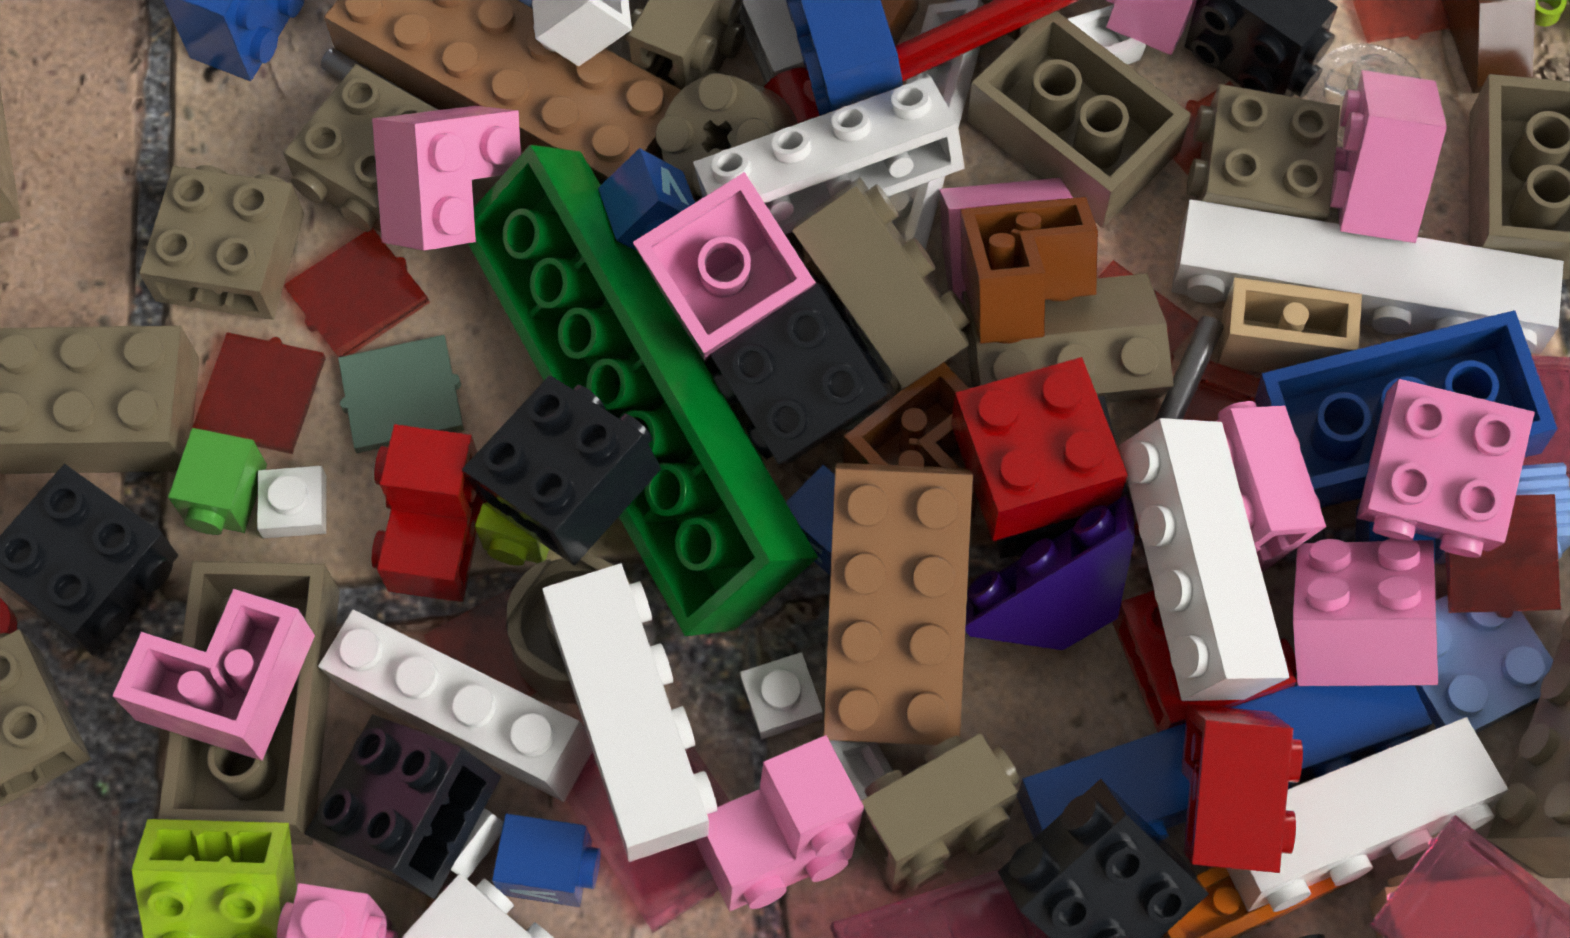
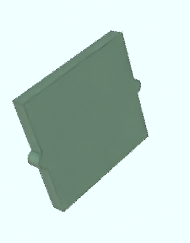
[338,335,464,453]

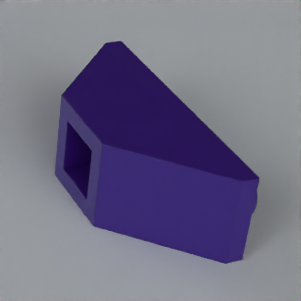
[965,495,1135,650]

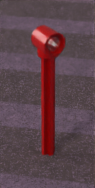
[764,0,1079,124]

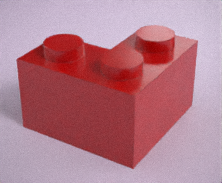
[371,424,483,602]
[1181,704,1303,873]

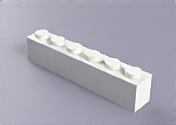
[1171,199,1564,355]

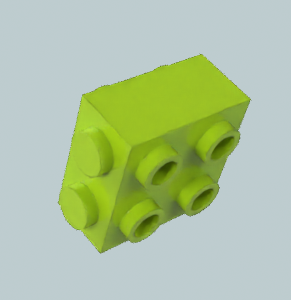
[131,819,297,938]

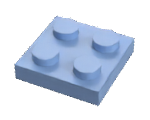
[1415,572,1553,733]

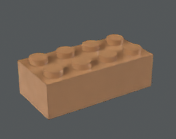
[824,463,973,745]

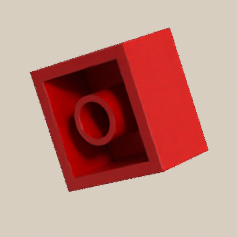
[951,357,1128,541]

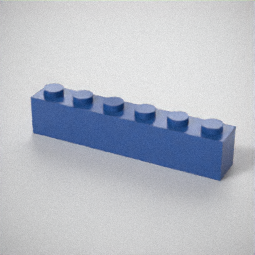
[1017,685,1432,839]

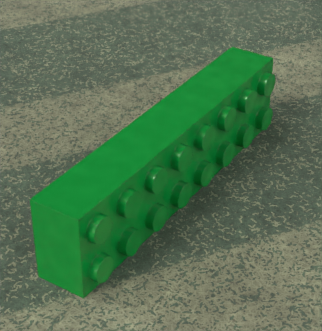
[468,145,818,636]

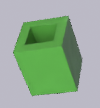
[168,428,267,535]

